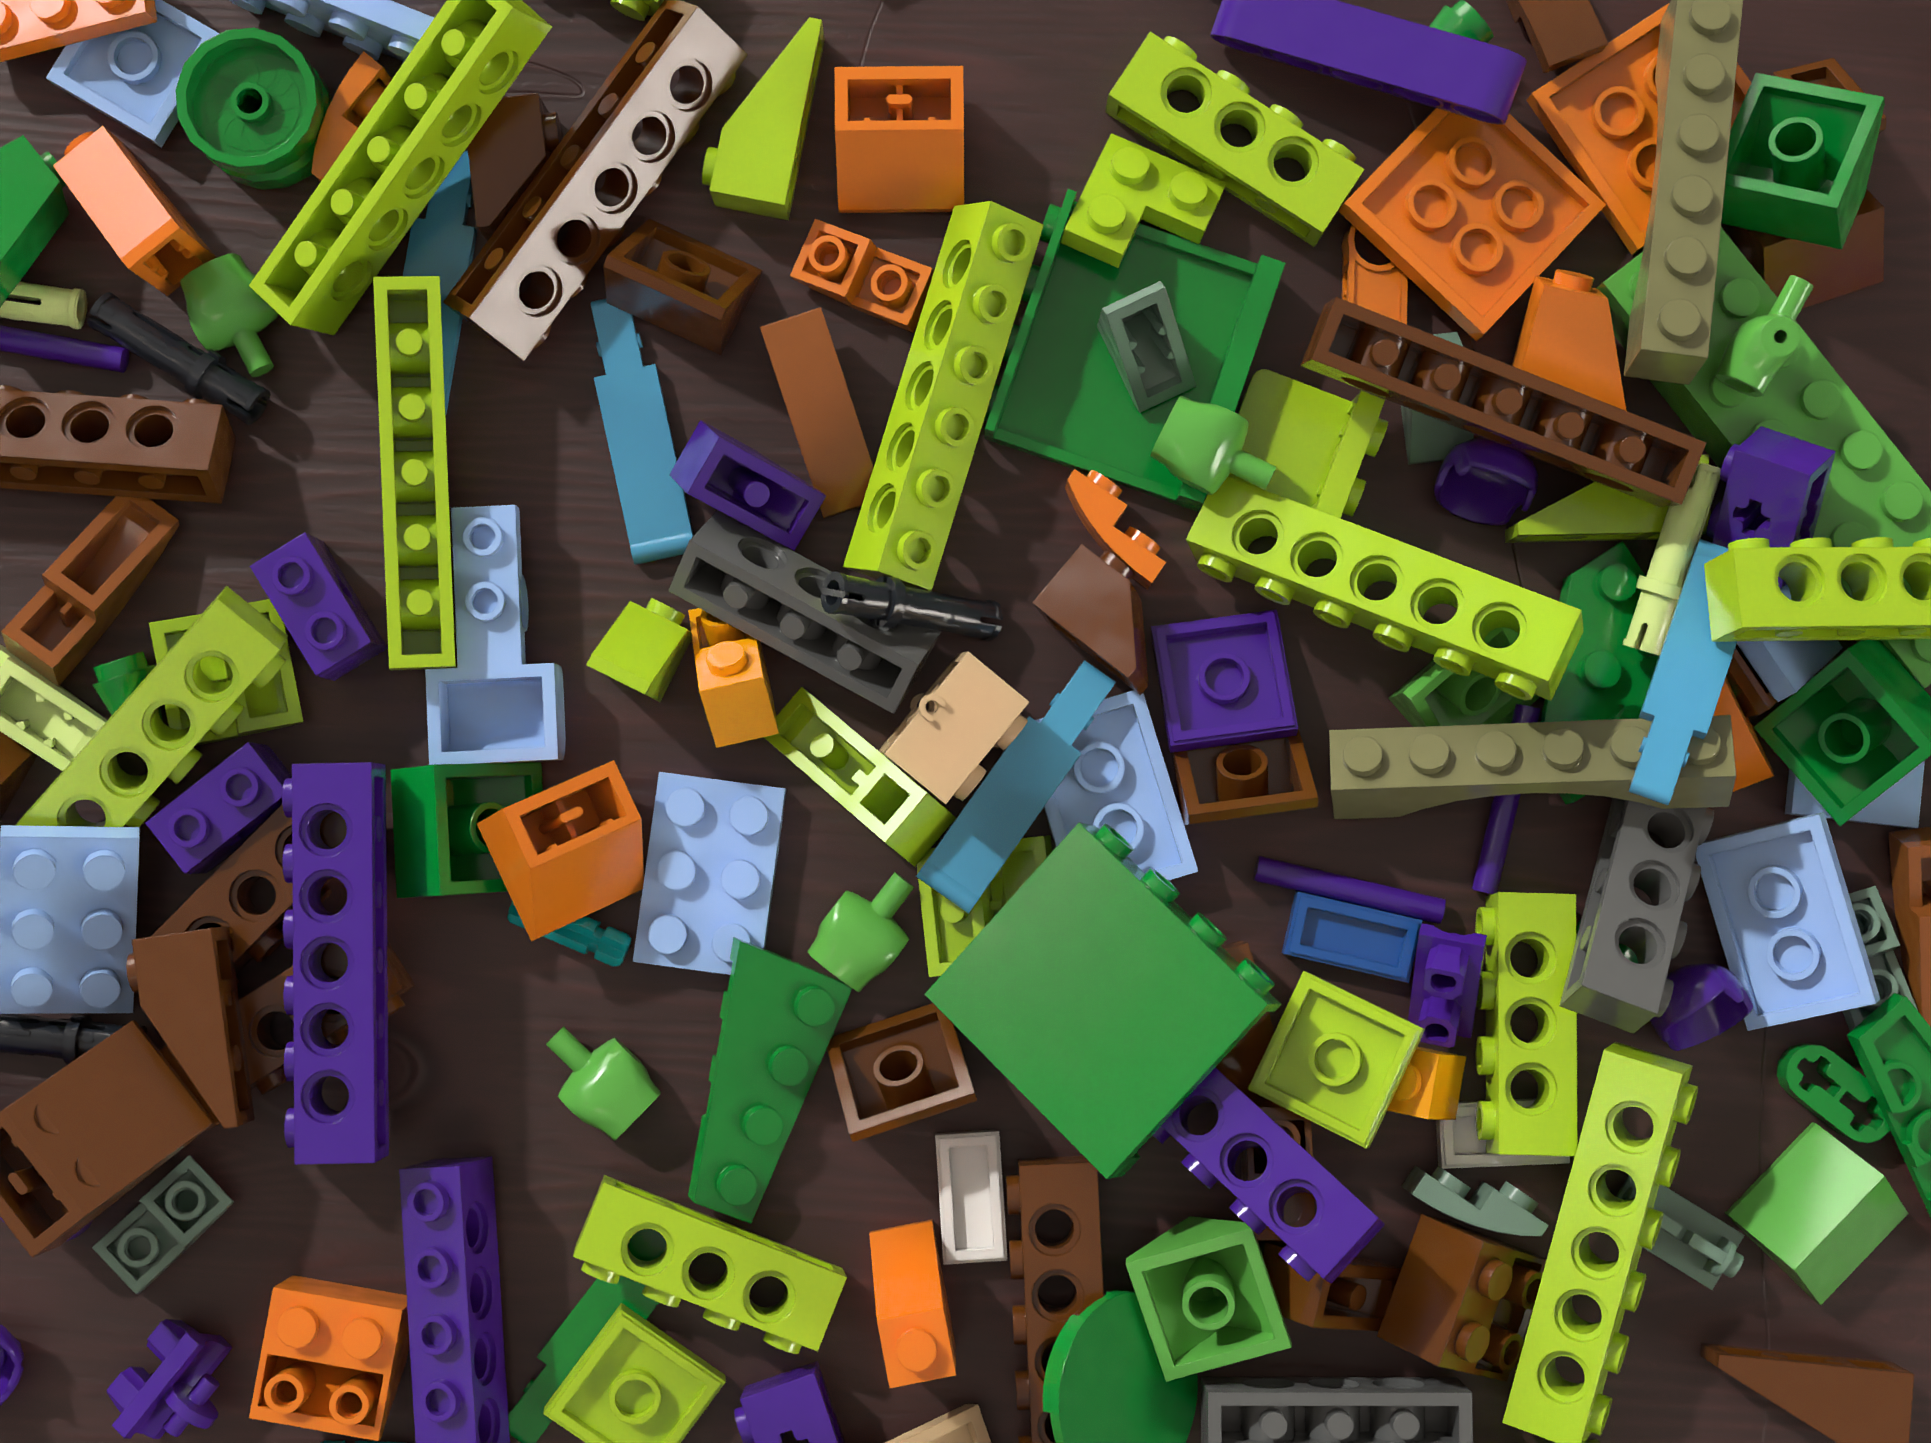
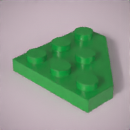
[1540,541,1659,804]

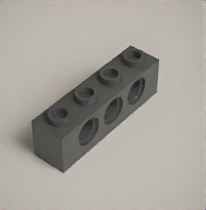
[668,510,941,714]
[1559,798,1714,1034]
[1201,1377,1473,1443]

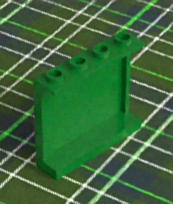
[984,189,1286,512]
[925,822,1282,1179]

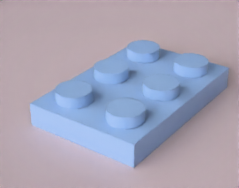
[1036,690,1198,880]
[633,772,787,975]
[1696,812,1880,1031]
[0,825,140,1014]

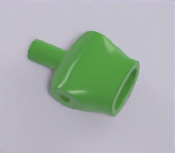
[180,253,279,377]
[1716,275,1814,397]
[1150,396,1277,495]
[808,872,915,992]
[546,1026,661,1141]

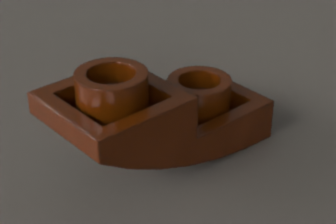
[1506,0,1608,73]

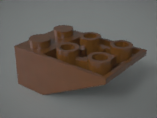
[0,1020,215,1258]

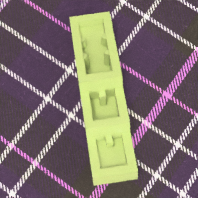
[0,644,107,771]

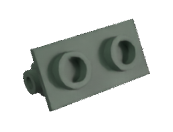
[1616,1175,1745,1290]

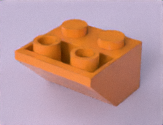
[835,66,964,213]
[477,760,644,942]
[249,1275,410,1441]

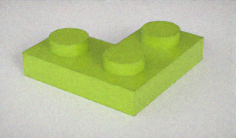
[1060,133,1226,268]

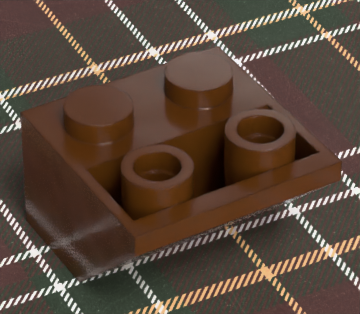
[1377,1214,1547,1382]

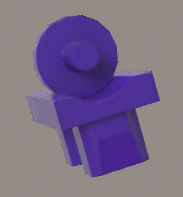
[1408,923,1487,1048]
[106,1319,233,1439]

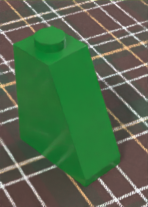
[0,135,70,308]

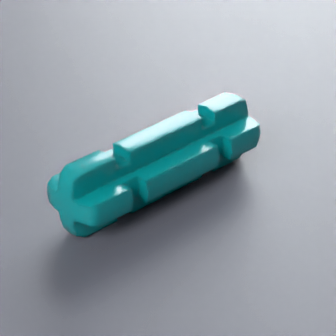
[507,901,632,967]

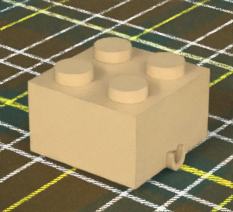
[878,651,1029,804]

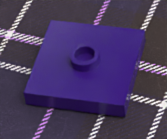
[1151,610,1298,753]

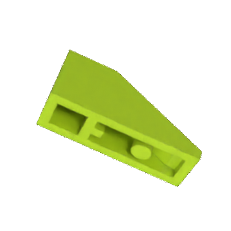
[702,17,825,220]
[1505,454,1711,543]
[764,687,956,866]

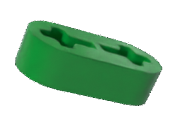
[1776,1043,1890,1143]

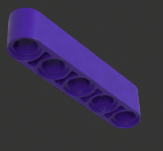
[1210,0,1527,125]

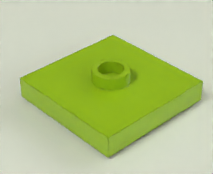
[1248,971,1425,1149]
[543,1303,726,1443]

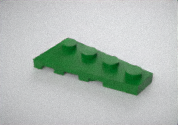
[688,937,852,1224]
[1847,993,1931,1218]

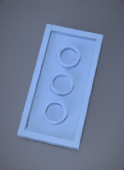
[229,0,434,66]

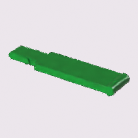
[508,1229,666,1443]

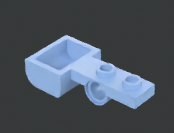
[425,505,566,765]

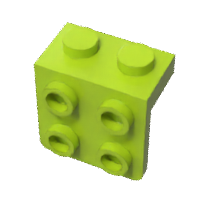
[1229,369,1388,518]

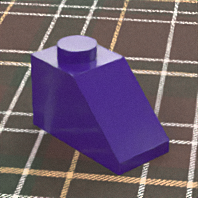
[669,420,826,551]

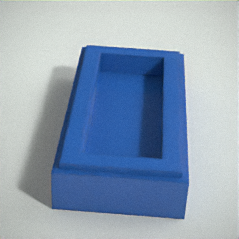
[1282,891,1423,983]

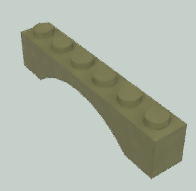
[1624,0,1743,385]
[1329,715,1736,819]

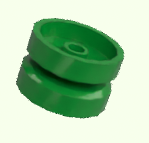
[175,28,333,190]

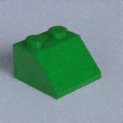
[1721,73,1885,250]
[1753,640,1931,826]
[390,762,543,898]

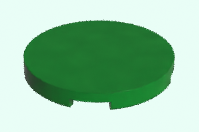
[1043,1291,1198,1443]

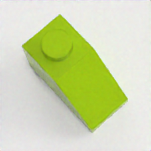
[586,598,692,702]

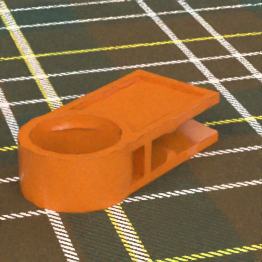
[1341,225,1408,324]

